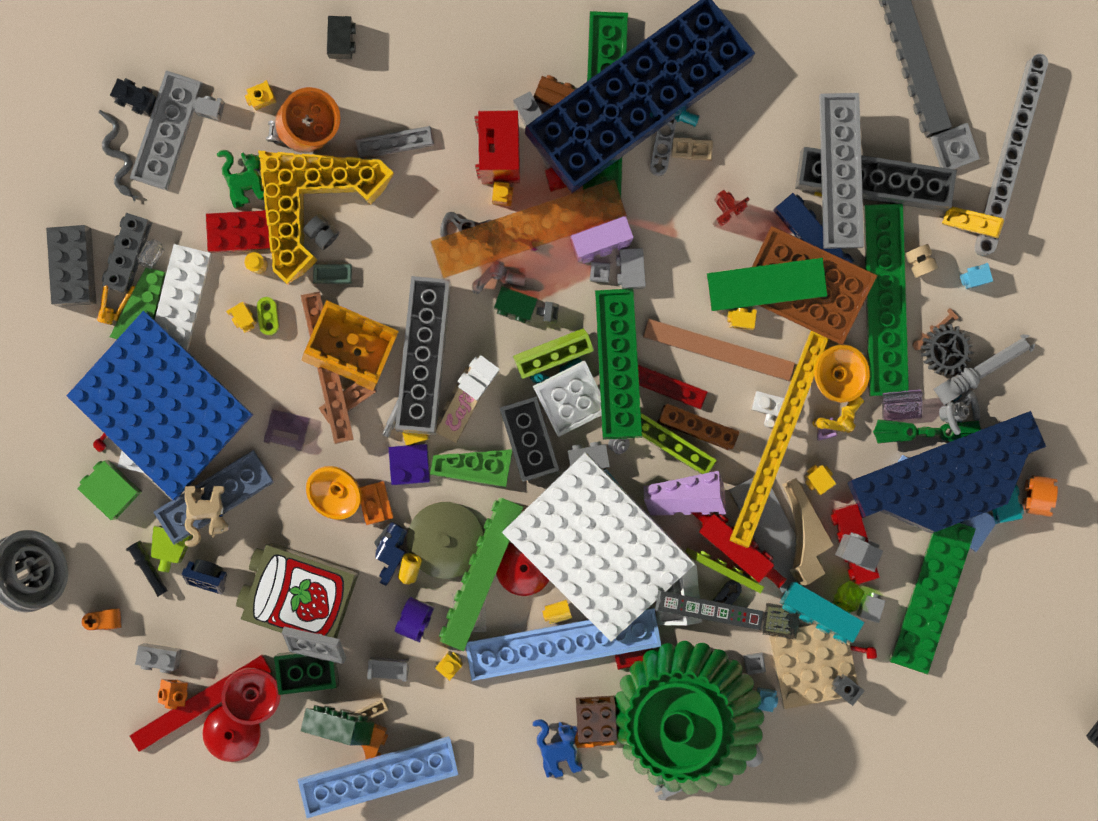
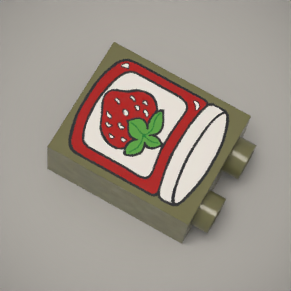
[236,543,359,638]

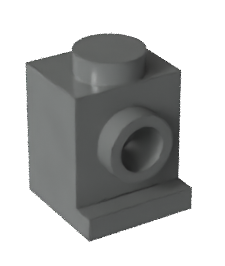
[831,674,864,706]

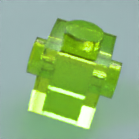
[832,581,865,613]

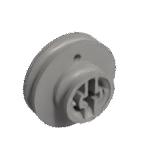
[0,530,68,613]

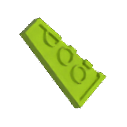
[685,547,764,594]

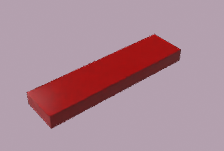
[638,365,708,410]

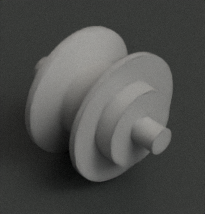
[608,439,630,455]

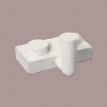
[751,391,784,428]

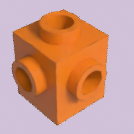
[158,679,188,709]

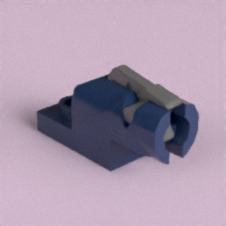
[374,522,408,586]

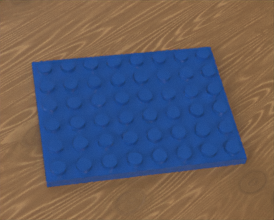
[66,311,254,500]

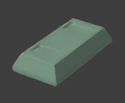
[313,264,352,284]

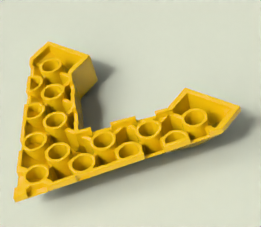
[258,150,394,285]

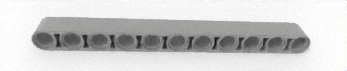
[975,54,1048,256]

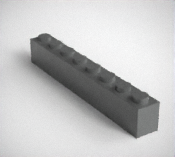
[879,0,952,138]

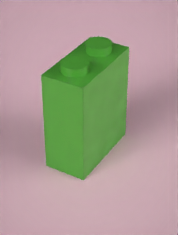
[77,460,142,520]

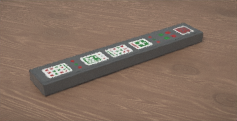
[655,591,763,630]

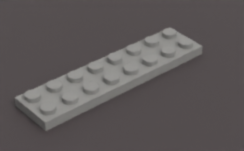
[819,93,864,249]

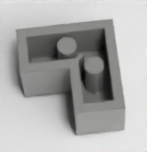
[835,533,883,572]

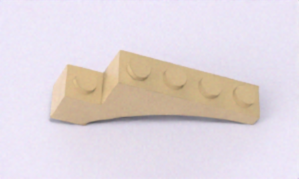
[782,478,834,586]

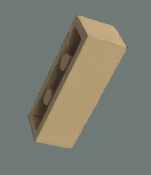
[352,698,389,720]

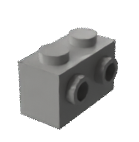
[135,643,182,673]

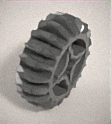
[920,324,974,376]

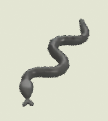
[99,110,138,202]

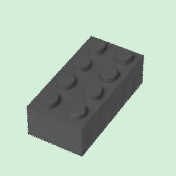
[46,225,96,307]
[500,396,559,482]

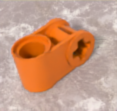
[81,608,122,630]

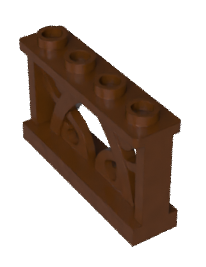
[657,404,739,450]

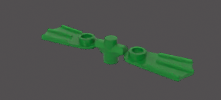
[873,419,982,444]

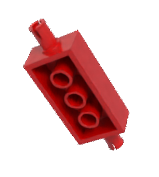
[691,512,787,588]

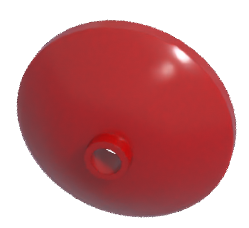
[496,542,549,596]
[221,668,280,725]
[203,706,261,762]

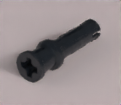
[126,540,168,597]

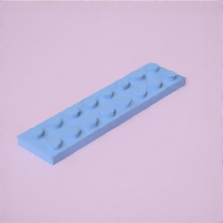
[297,736,458,818]

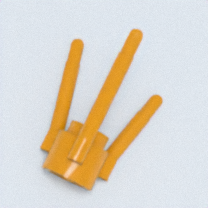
[97,285,135,325]

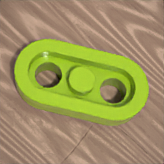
[257,297,279,336]

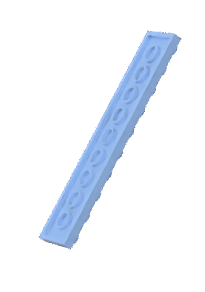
[466,608,661,681]

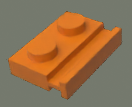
[360,481,394,525]

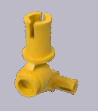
[812,396,864,433]

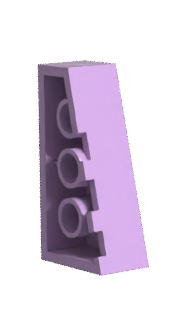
[644,471,726,515]

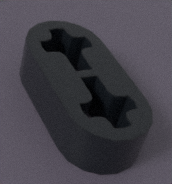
[713,580,742,605]

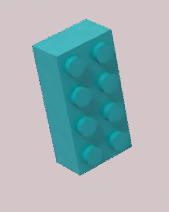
[779,582,865,644]

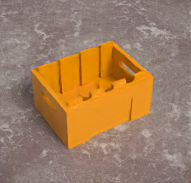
[301,300,399,391]

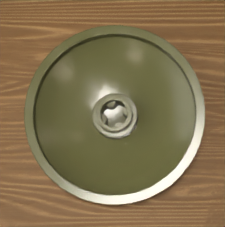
[407,502,484,579]

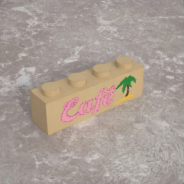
[436,366,481,443]

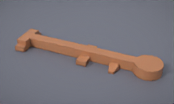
[912,308,959,350]

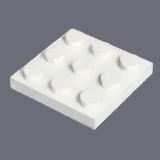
[533,360,601,437]

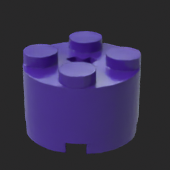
[394,597,435,643]

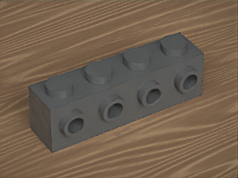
[102,213,153,294]

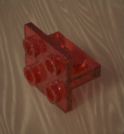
[713,190,750,227]

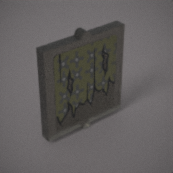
[762,603,800,640]

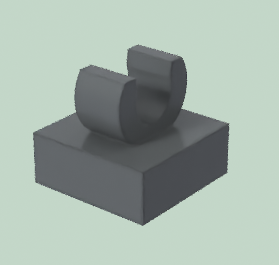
[536,302,559,324]

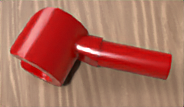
[93,433,107,452]
[850,645,877,659]

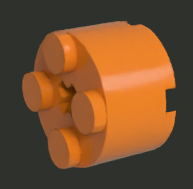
[1022,475,1058,517]

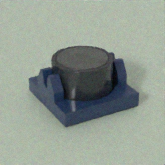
[182,559,227,595]

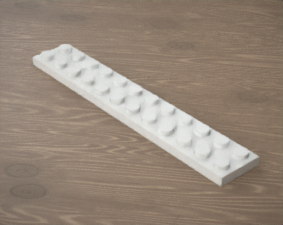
[118,244,212,473]

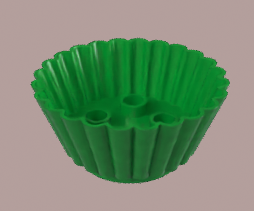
[614,641,764,795]

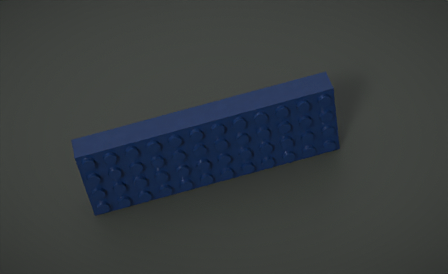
[525,0,756,193]

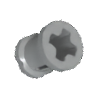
[266,121,283,143]

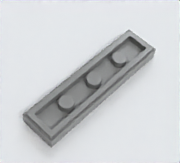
[355,126,434,159]

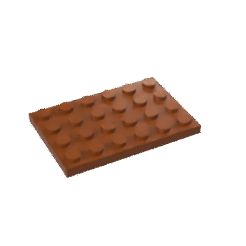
[752,226,877,345]

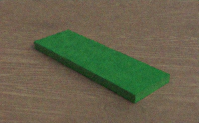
[707,257,827,311]

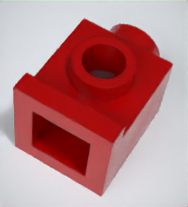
[545,168,567,192]

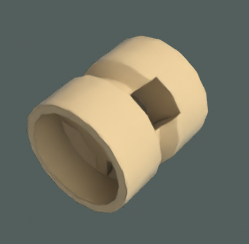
[905,244,939,278]

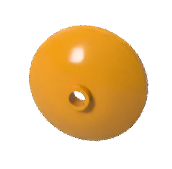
[815,345,870,402]
[306,466,361,520]

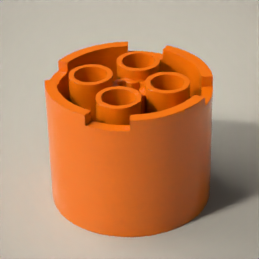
[275,87,340,153]

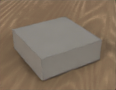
[590,262,610,283]
[743,652,766,675]

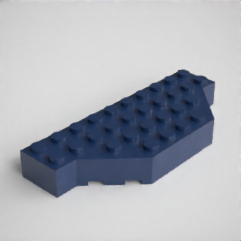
[848,411,1047,534]

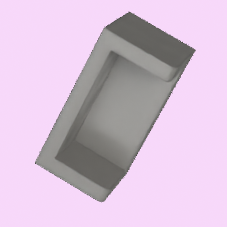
[367,657,409,682]

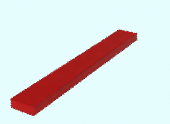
[129,654,272,752]

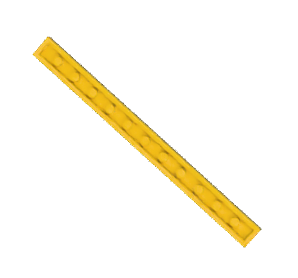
[729,331,828,548]

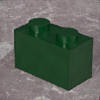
[494,286,538,324]

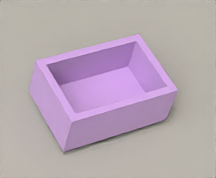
[570,216,633,264]

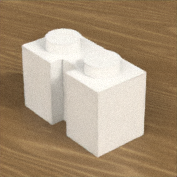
[457,355,500,401]

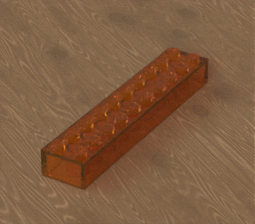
[430,179,627,279]

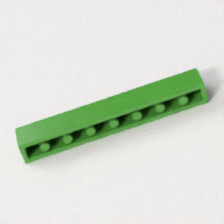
[439,498,523,651]

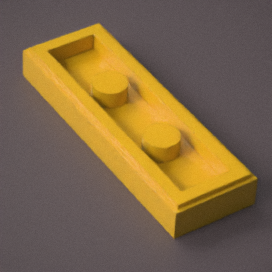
[942,206,1005,238]

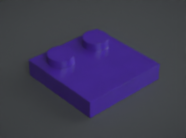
[388,444,430,485]

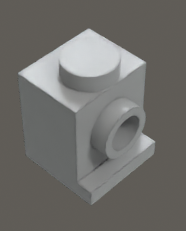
[193,96,225,121]

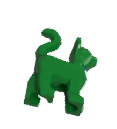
[217,150,264,209]

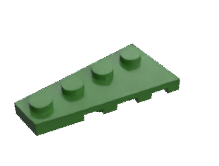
[110,268,166,339]
[430,449,512,488]

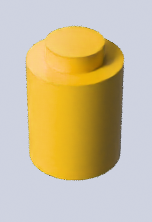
[244,252,268,274]
[398,553,422,584]
[542,600,572,625]

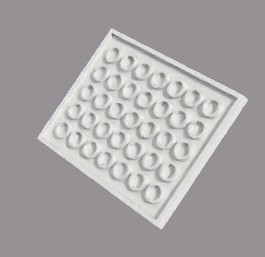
[502,452,695,642]

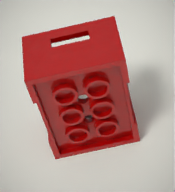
[474,110,520,184]

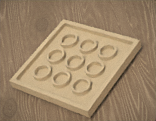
[768,624,858,709]

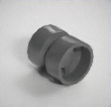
[303,214,340,250]

